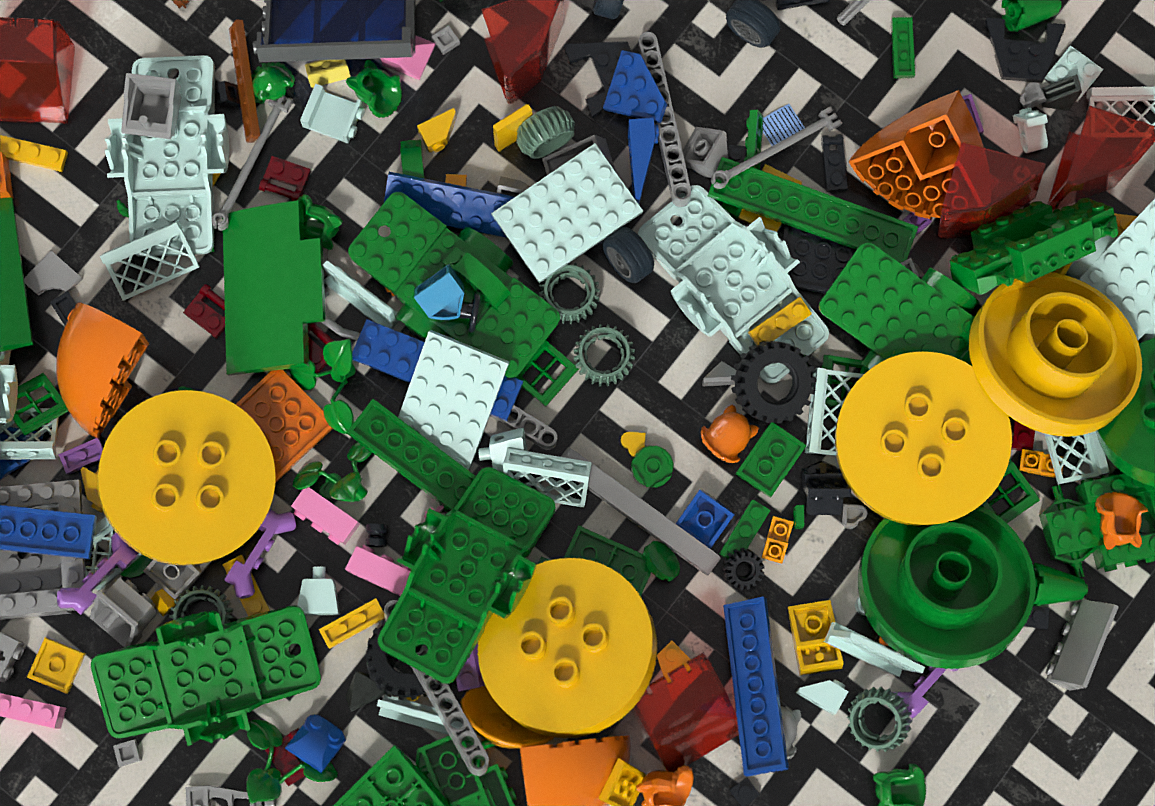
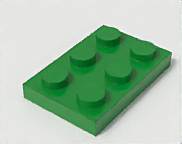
[736,422,807,498]

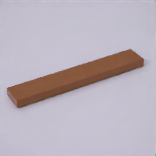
[229,20,260,143]

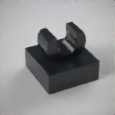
[215,81,240,107]

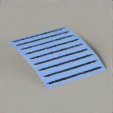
[763,104,805,146]

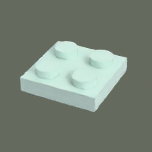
[1045,45,1103,102]

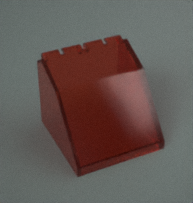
[481,0,564,104]
[0,17,75,123]
[1048,106,1155,210]
[938,142,1046,238]
[631,652,739,772]

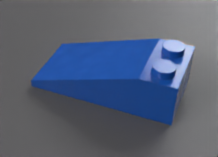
[628,118,659,206]

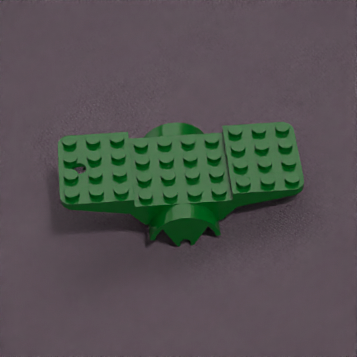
[348,192,560,378]
[819,243,980,370]
[378,467,556,684]
[90,605,321,746]

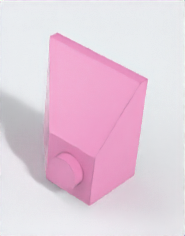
[380,29,436,80]

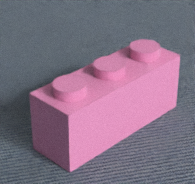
[291,487,360,545]
[345,545,412,596]
[0,693,66,729]

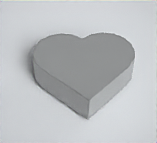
[1020,82,1047,108]
[842,503,868,529]

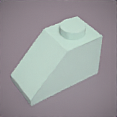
[795,679,848,715]

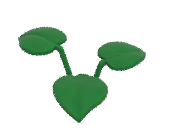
[288,339,355,434]
[292,442,372,502]
[247,720,337,804]

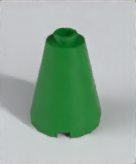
[1001,0,1061,31]
[1033,563,1088,606]

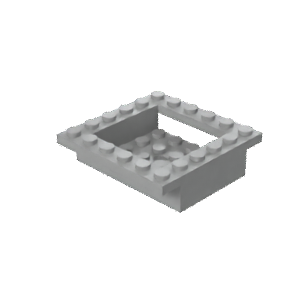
[0,480,86,620]

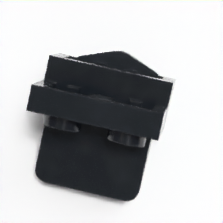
[802,461,851,515]

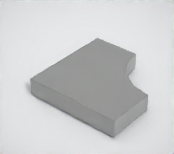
[24,251,82,296]

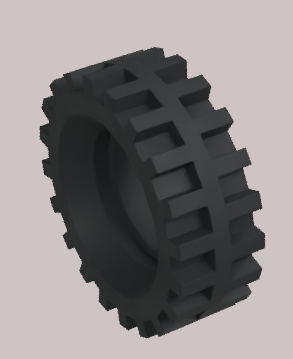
[731,341,816,423]
[366,620,439,700]

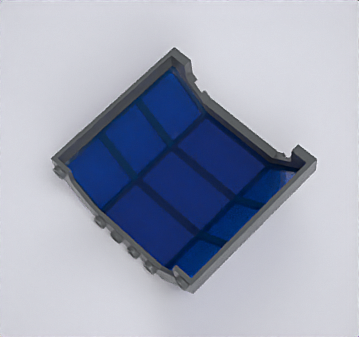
[253,0,416,62]

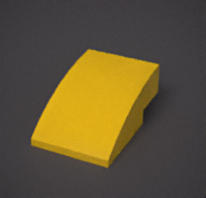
[788,600,843,676]

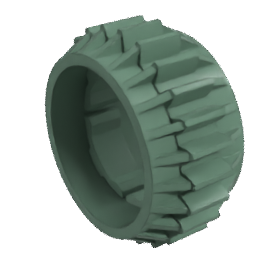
[516,106,575,159]
[539,263,600,324]
[574,324,635,386]
[169,585,235,625]
[847,686,913,752]

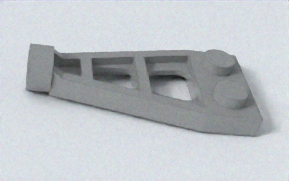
[186,786,277,806]

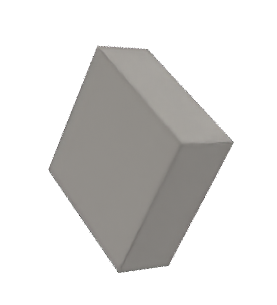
[432,25,460,55]
[113,739,142,767]

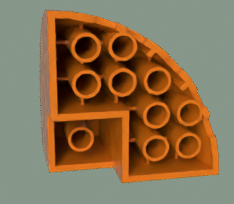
[848,90,991,221]
[56,302,149,438]
[520,735,631,806]

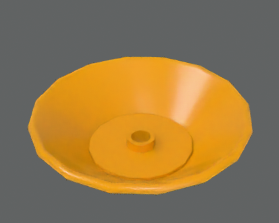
[460,685,554,749]

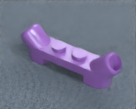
[224,509,296,599]
[57,533,139,615]
[893,666,958,719]

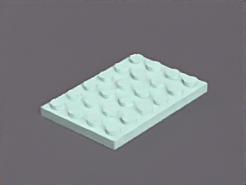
[491,143,643,283]
[398,330,510,471]

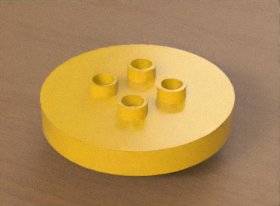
[969,272,1142,436]
[835,352,1012,526]
[97,390,276,566]
[478,558,657,738]

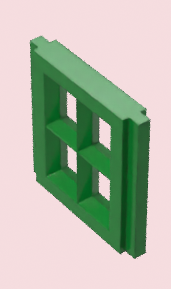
[515,340,579,406]
[822,355,869,408]
[13,373,68,436]
[981,459,1040,523]

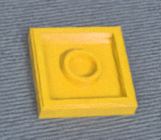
[27,637,86,694]

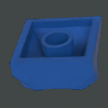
[676,489,735,549]
[285,715,346,773]

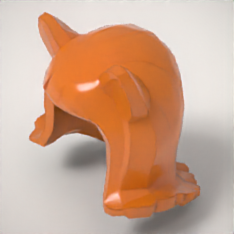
[701,405,759,463]
[1095,492,1148,549]
[636,766,694,806]

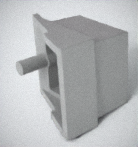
[121,73,182,140]
[90,578,157,648]

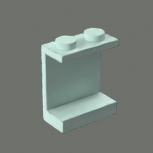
[300,84,365,143]

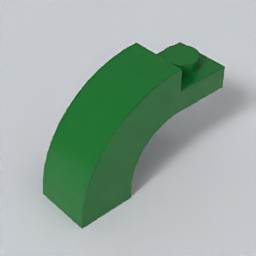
[400,139,425,179]
[442,247,510,308]

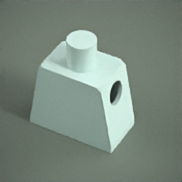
[479,428,528,473]
[298,567,340,616]

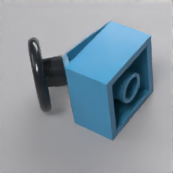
[414,264,481,333]

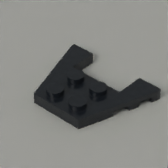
[985,17,1066,83]
[564,41,632,118]

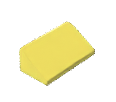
[305,59,350,88]

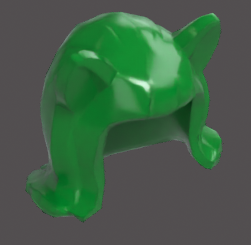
[346,60,402,118]
[251,62,295,104]
[298,194,343,250]
[873,764,926,806]

